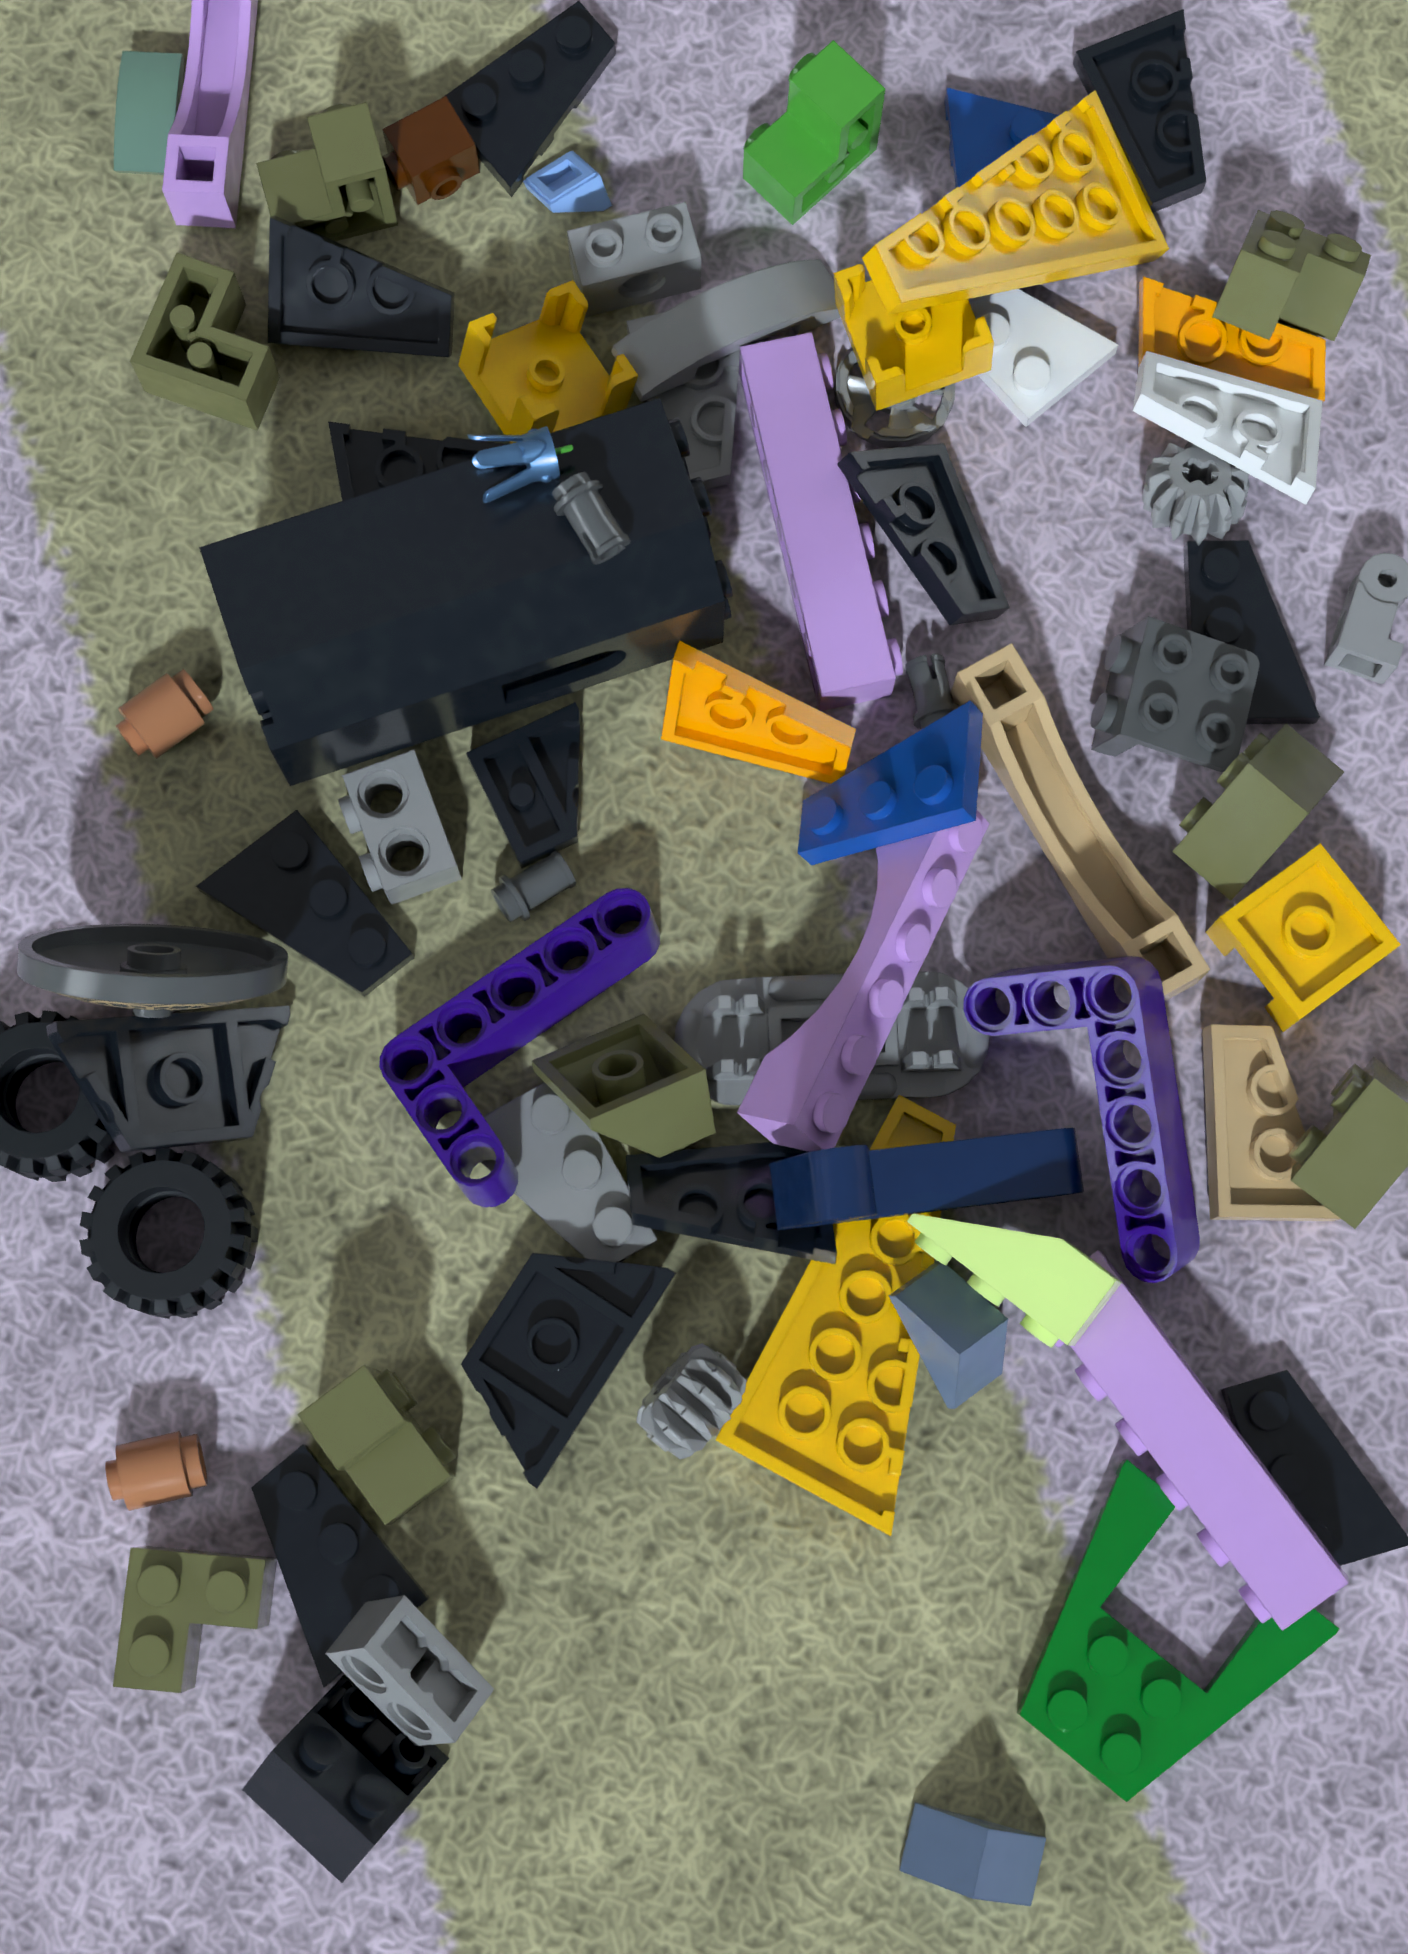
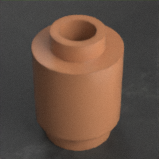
[116,669,214,759]
[105,1431,208,1511]

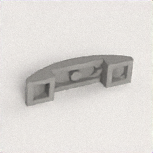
[611,259,840,402]

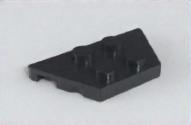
[46,1005,291,1152]
[461,1253,677,1488]

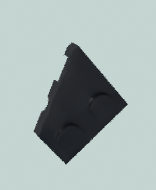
[466,702,580,869]

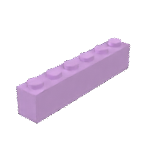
[739,332,903,711]
[1055,1250,1349,1631]

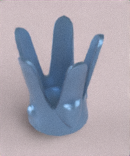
[467,426,574,503]

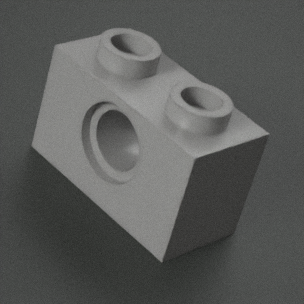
[567,202,701,317]

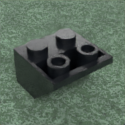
[242,1674,449,1883]

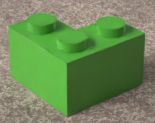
[743,40,885,225]

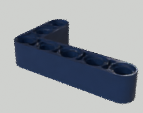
[769,1127,1084,1230]

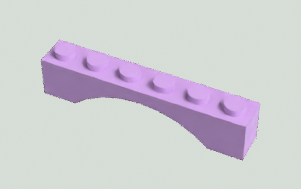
[162,0,258,228]
[737,810,990,1152]

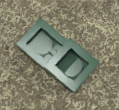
[113,51,184,175]

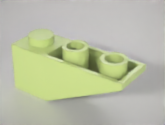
[907,1214,1122,1348]

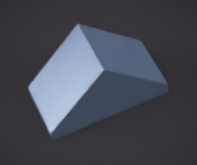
[888,1261,1008,1409]
[899,1802,1046,1906]

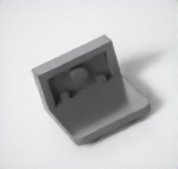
[1090,616,1260,772]

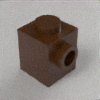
[382,96,480,205]

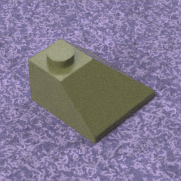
[532,1014,716,1158]

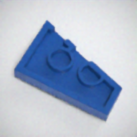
[944,88,1059,187]
[798,700,983,865]

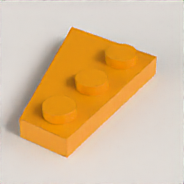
[1138,276,1326,403]
[661,640,856,784]

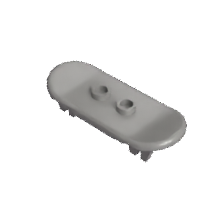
[674,971,990,1105]

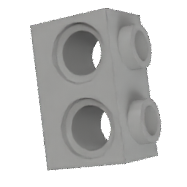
[338,750,462,905]
[325,1595,494,1746]

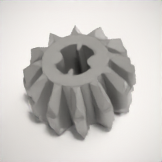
[1142,442,1250,546]
[636,1343,747,1460]

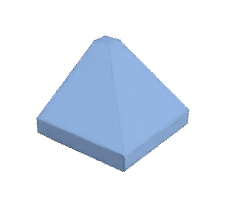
[523,150,612,213]

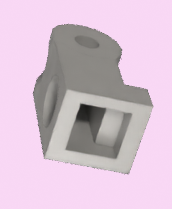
[1324,553,1408,684]

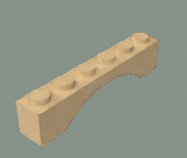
[951,643,1210,1001]

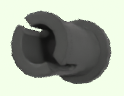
[552,472,631,565]
[905,654,960,730]
[491,850,576,922]

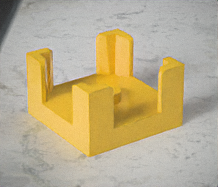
[834,264,994,411]
[458,280,638,444]
[1206,843,1401,1032]

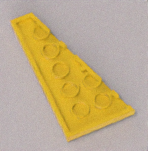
[862,90,1169,315]
[715,1095,956,1536]

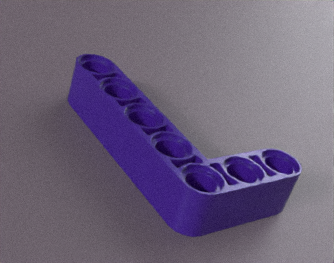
[379,888,660,1207]
[963,956,1200,1283]

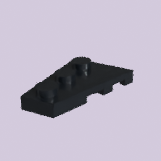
[837,443,1010,625]
[251,1444,430,1688]

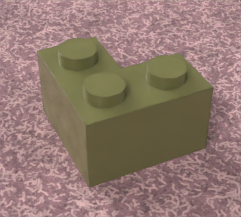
[256,102,398,241]
[1212,210,1371,341]
[130,253,280,431]
[1172,723,1344,901]
[1289,1057,1408,1229]
[297,1365,456,1525]
[113,1546,277,1693]

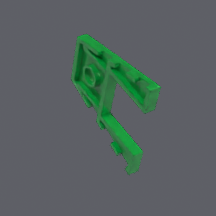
[1017,1460,1339,1802]

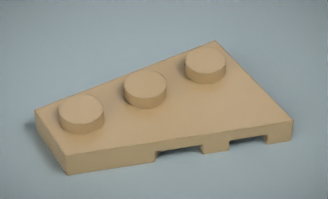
[1202,1024,1341,1221]

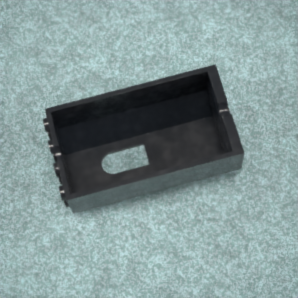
[199,398,733,786]

